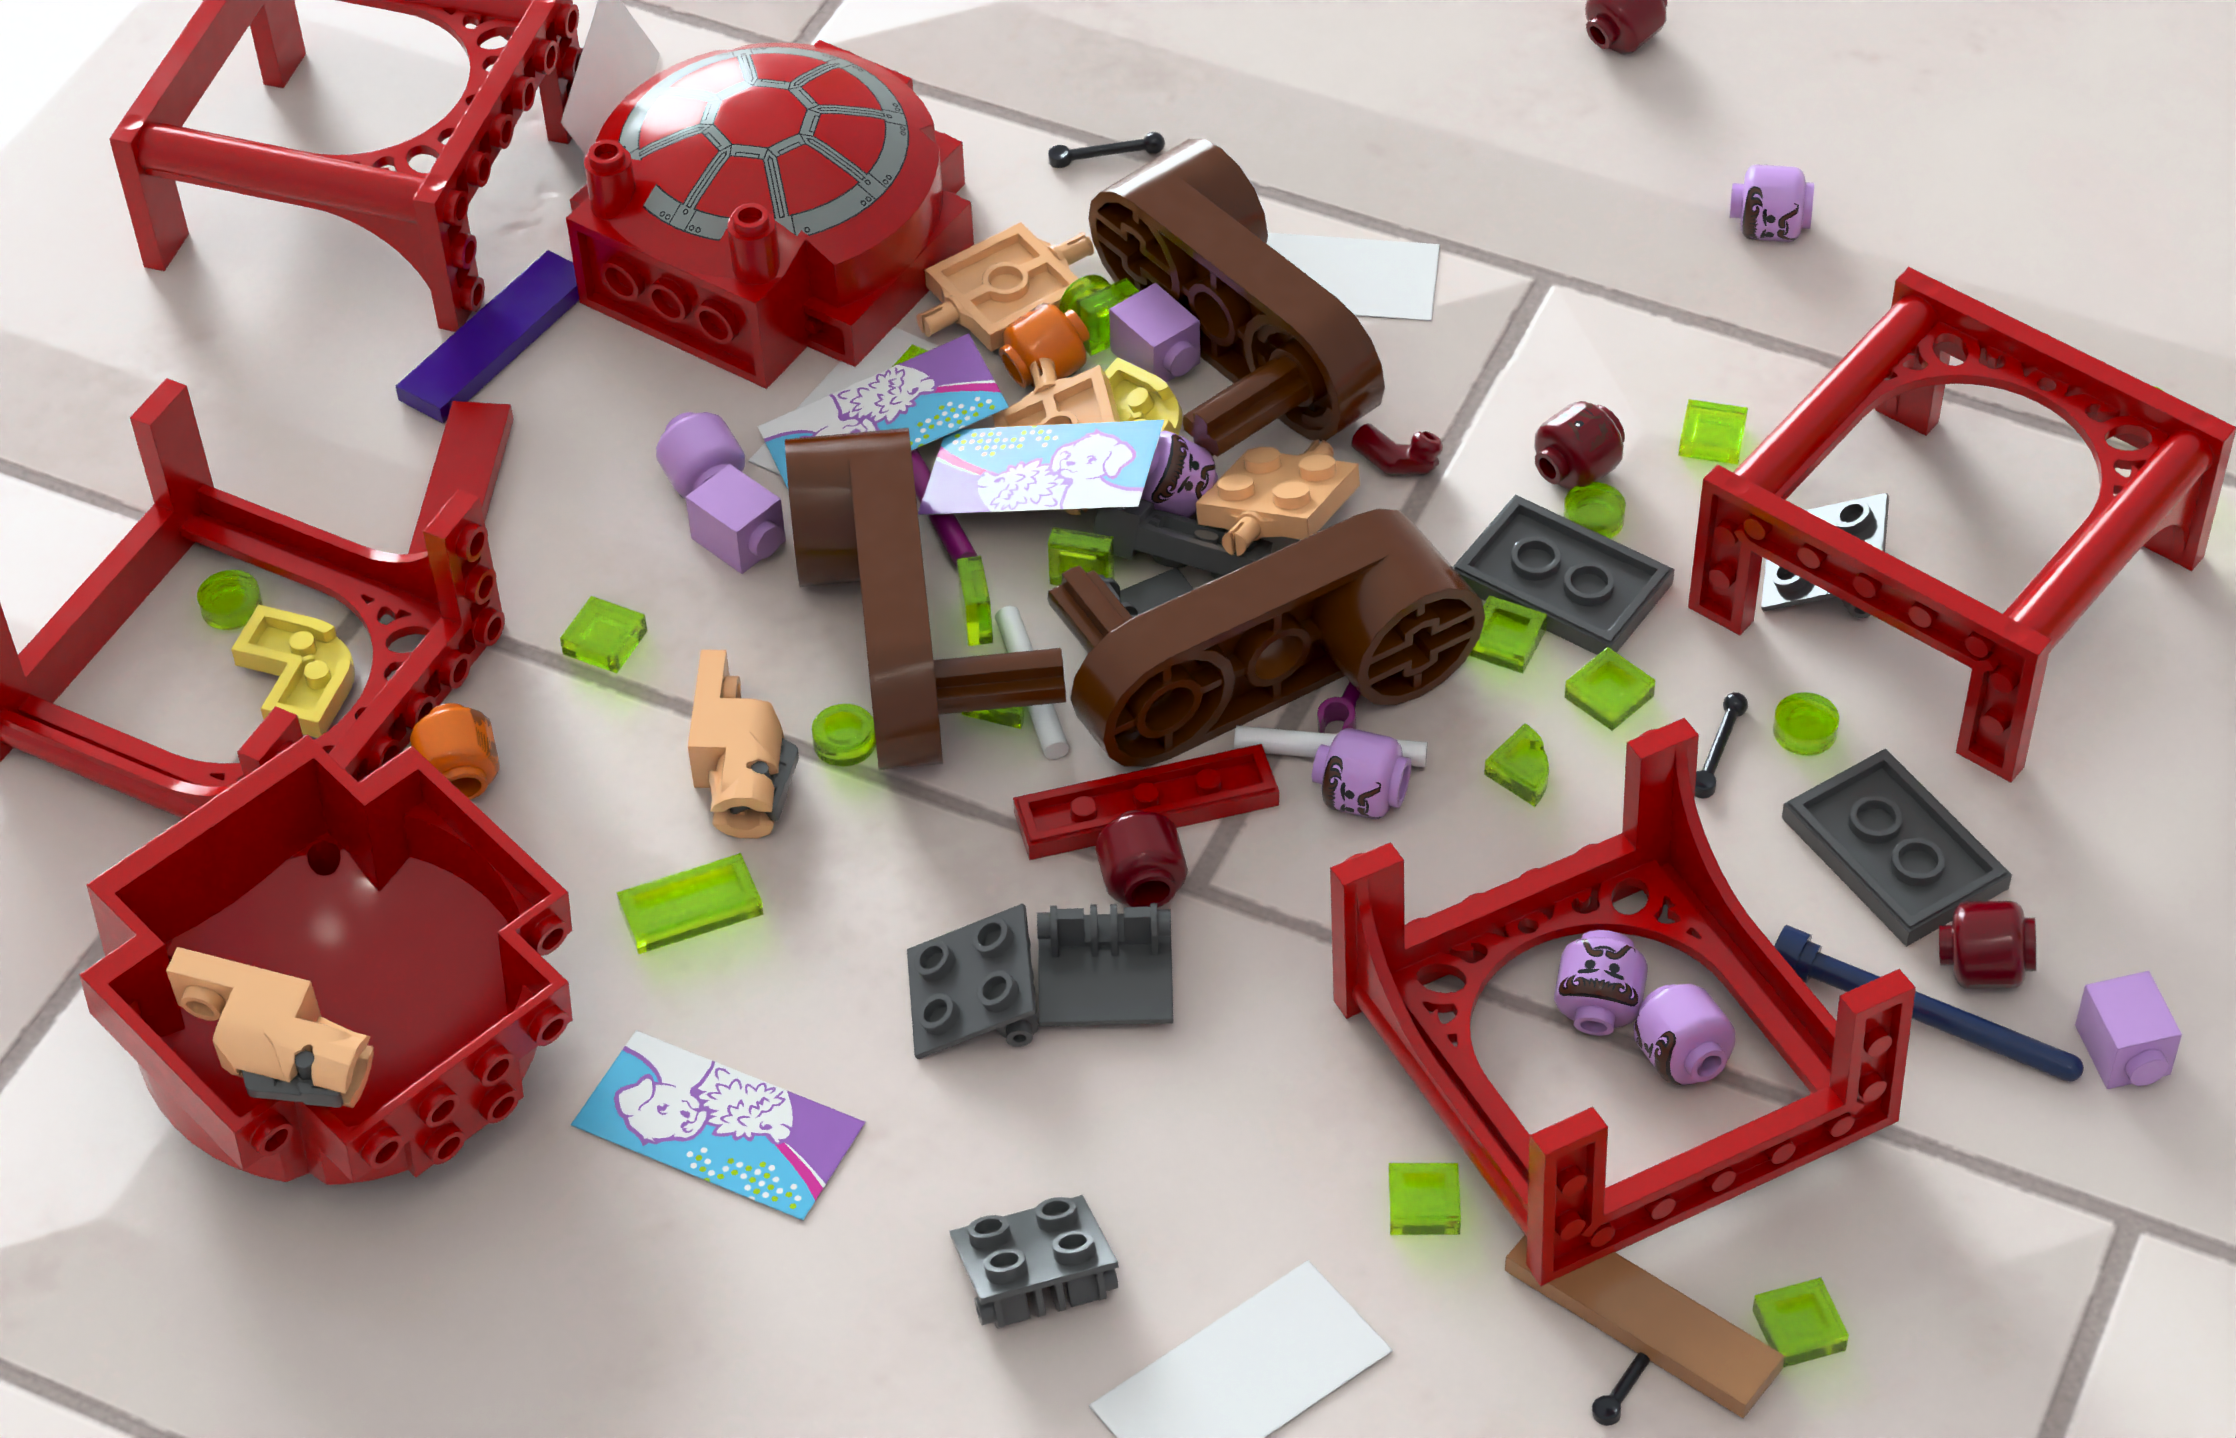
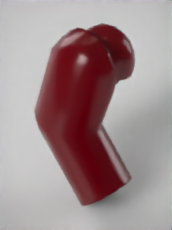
[1351,423,1443,474]

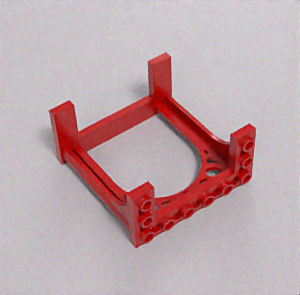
[109,0,583,332]
[1688,267,2236,783]
[0,378,505,819]
[1330,718,1916,1286]

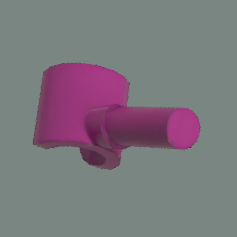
[1317,681,1360,733]

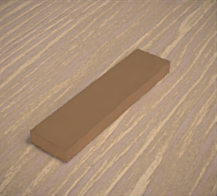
[1505,1235,1785,1419]

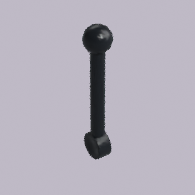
[1048,132,1165,168]
[1695,692,1748,799]
[1592,1352,1650,1425]

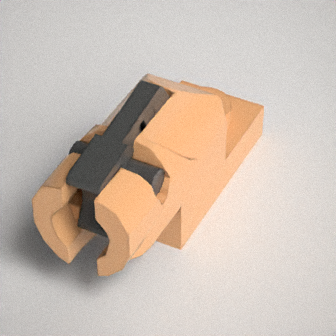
[688,650,799,839]
[166,947,374,1108]

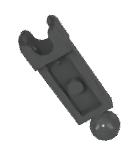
[1091,498,1273,579]

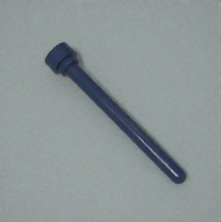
[1774,924,2084,1081]

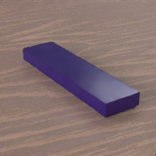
[395,250,579,423]

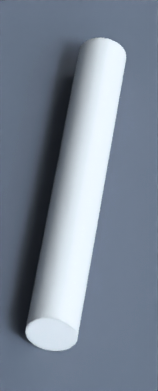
[995,606,1069,760]
[1234,725,1428,767]

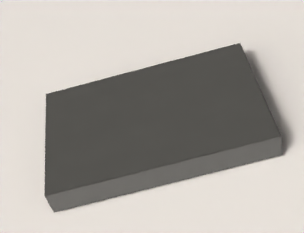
[1453,494,1675,661]
[1782,748,2012,947]

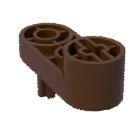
[1088,139,1385,457]
[785,428,1066,770]
[1047,509,1485,767]

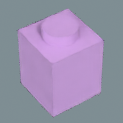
[1109,283,1200,383]
[685,464,786,574]
[2075,971,2182,1089]

